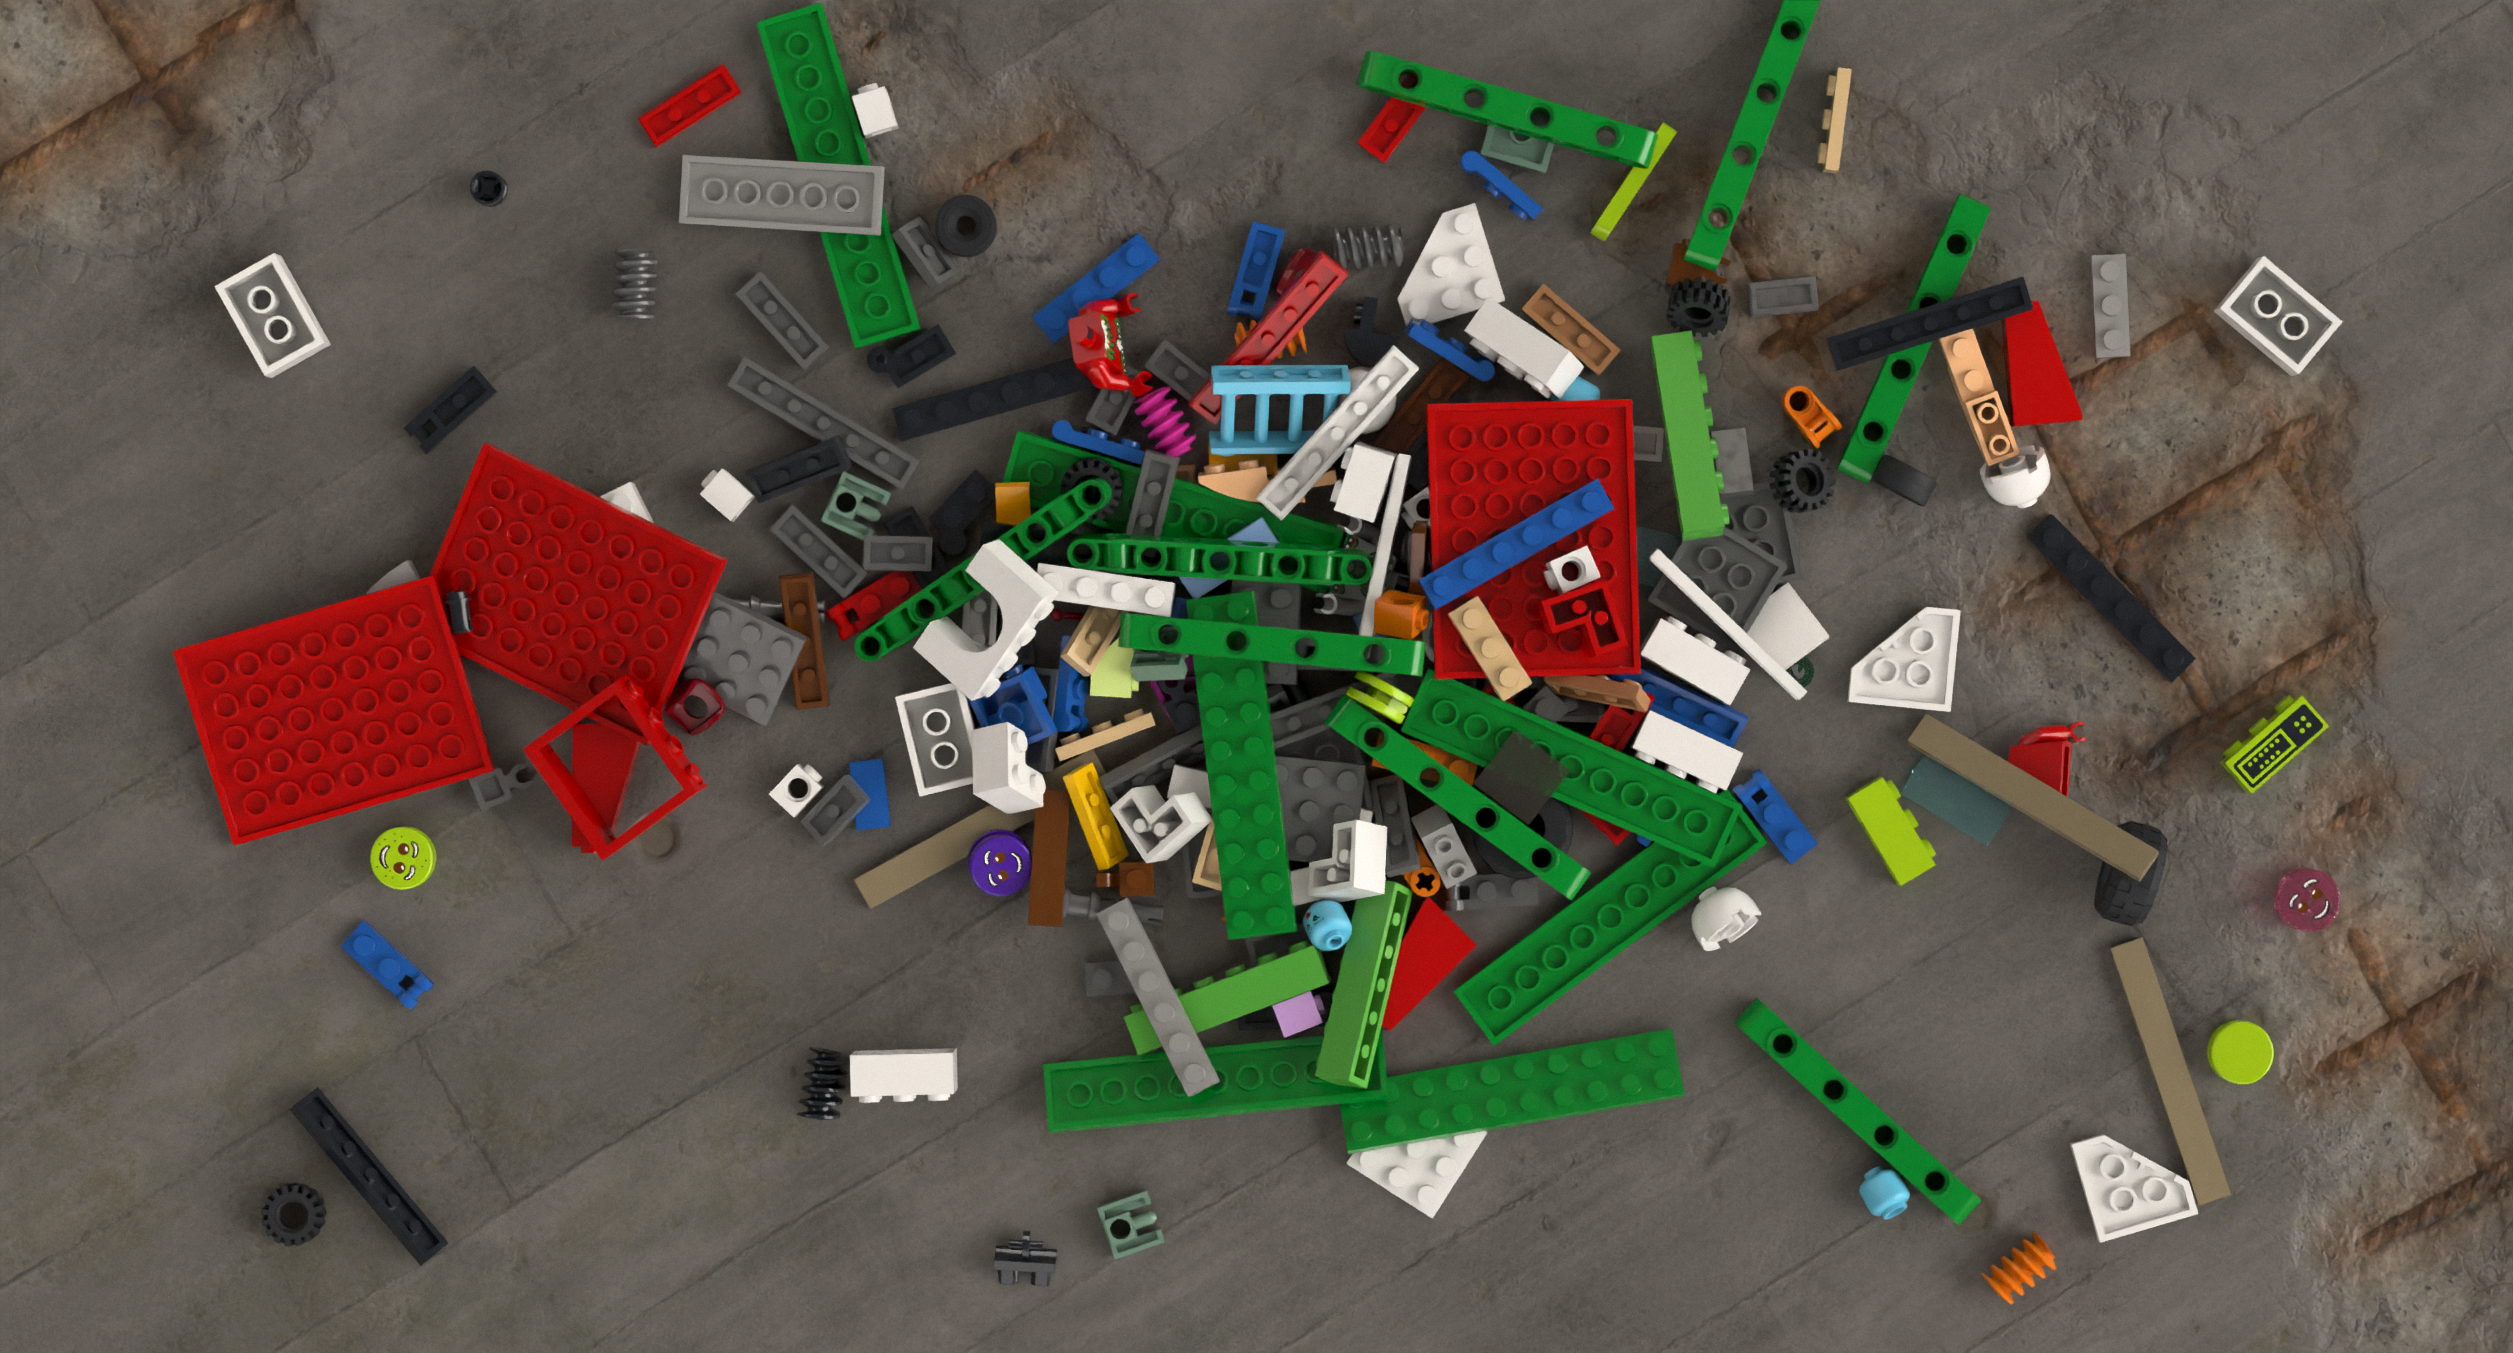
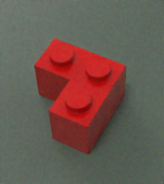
[1537,579,1628,657]

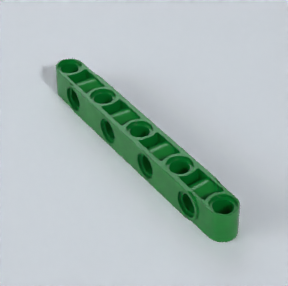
[1683,0,1821,272]
[1356,51,1658,169]
[1836,193,1991,484]
[854,478,1112,662]
[1067,533,1373,585]
[1118,613,1426,676]
[1324,694,1591,901]
[1734,997,1982,1225]

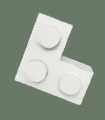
[972,722,1046,814]
[1110,785,1213,863]
[1308,820,1387,903]

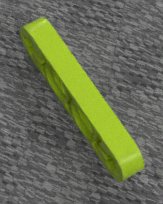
[1590,122,1677,242]

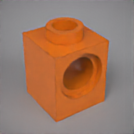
[1374,589,1429,640]

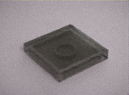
[1474,728,1570,825]

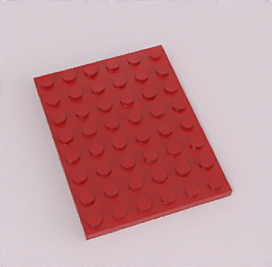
[1426,399,1641,680]
[429,443,728,746]
[173,574,495,846]

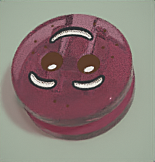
[2274,868,2341,932]

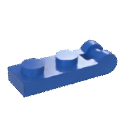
[1460,151,1543,221]
[1226,221,1286,322]
[1404,319,1495,381]
[1052,420,1145,465]
[1053,635,1089,733]
[1732,769,1818,864]
[340,921,434,1010]

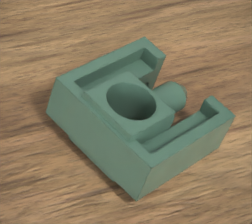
[820,471,891,540]
[1130,627,1190,681]
[1097,1189,1165,1260]

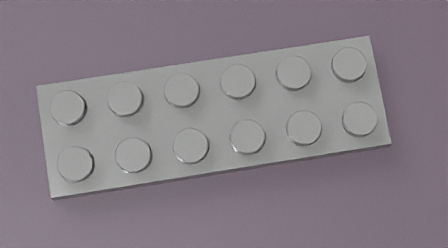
[679,155,885,235]

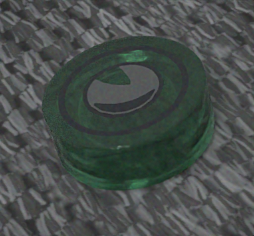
[1786,657,1814,688]

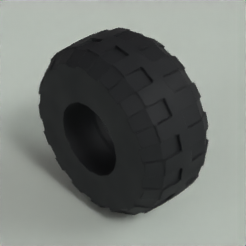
[1471,779,1573,879]
[2094,821,2168,926]

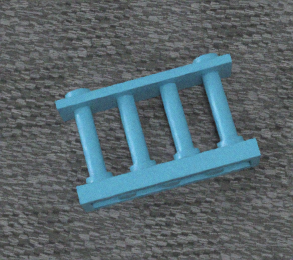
[1208,365,1351,457]

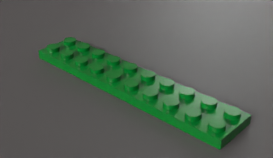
[756,3,921,349]
[1003,430,1344,593]
[1186,591,1298,940]
[1400,667,1742,868]
[1453,789,1767,1046]
[1339,1028,1684,1154]
[1043,1030,1389,1133]

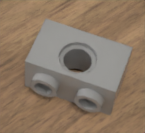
[1411,804,1477,889]

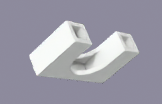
[913,539,1059,701]
[1037,563,1176,617]

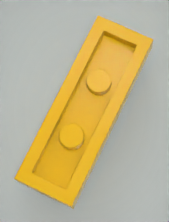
[1063,762,1129,870]

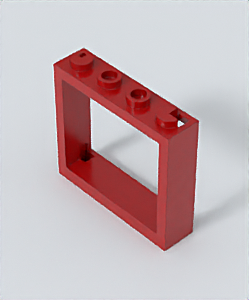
[523,675,707,861]

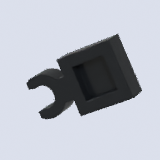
[1159,679,1201,734]

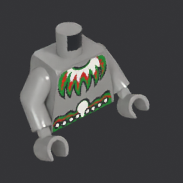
[1314,514,1410,616]

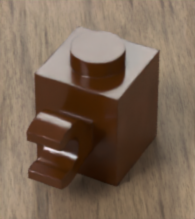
[1665,239,1731,287]
[1096,860,1155,897]

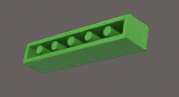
[1650,330,1729,541]
[1315,881,1413,1089]
[1124,940,1332,1055]

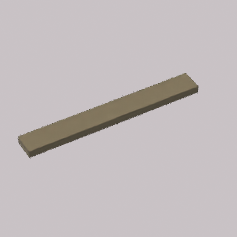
[1907,714,2159,882]
[854,749,1107,909]
[2109,937,2231,1206]

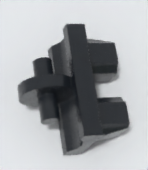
[994,1230,1057,1287]

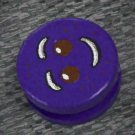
[968,829,1032,897]

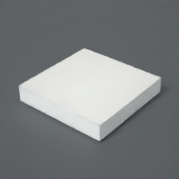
[1747,583,1830,670]

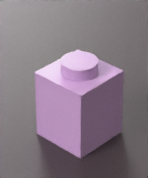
[1272,990,1326,1038]

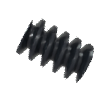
[797,1047,850,1120]

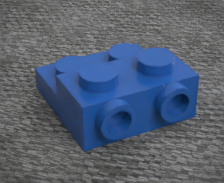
[967,664,1057,745]

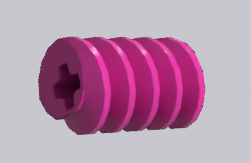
[1134,386,1196,457]

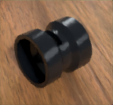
[470,170,508,207]

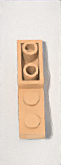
[1938,329,2020,466]
[1198,459,1337,503]

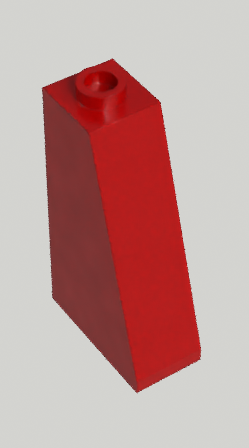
[2001,300,2083,427]
[572,723,641,853]
[1381,897,1477,1032]

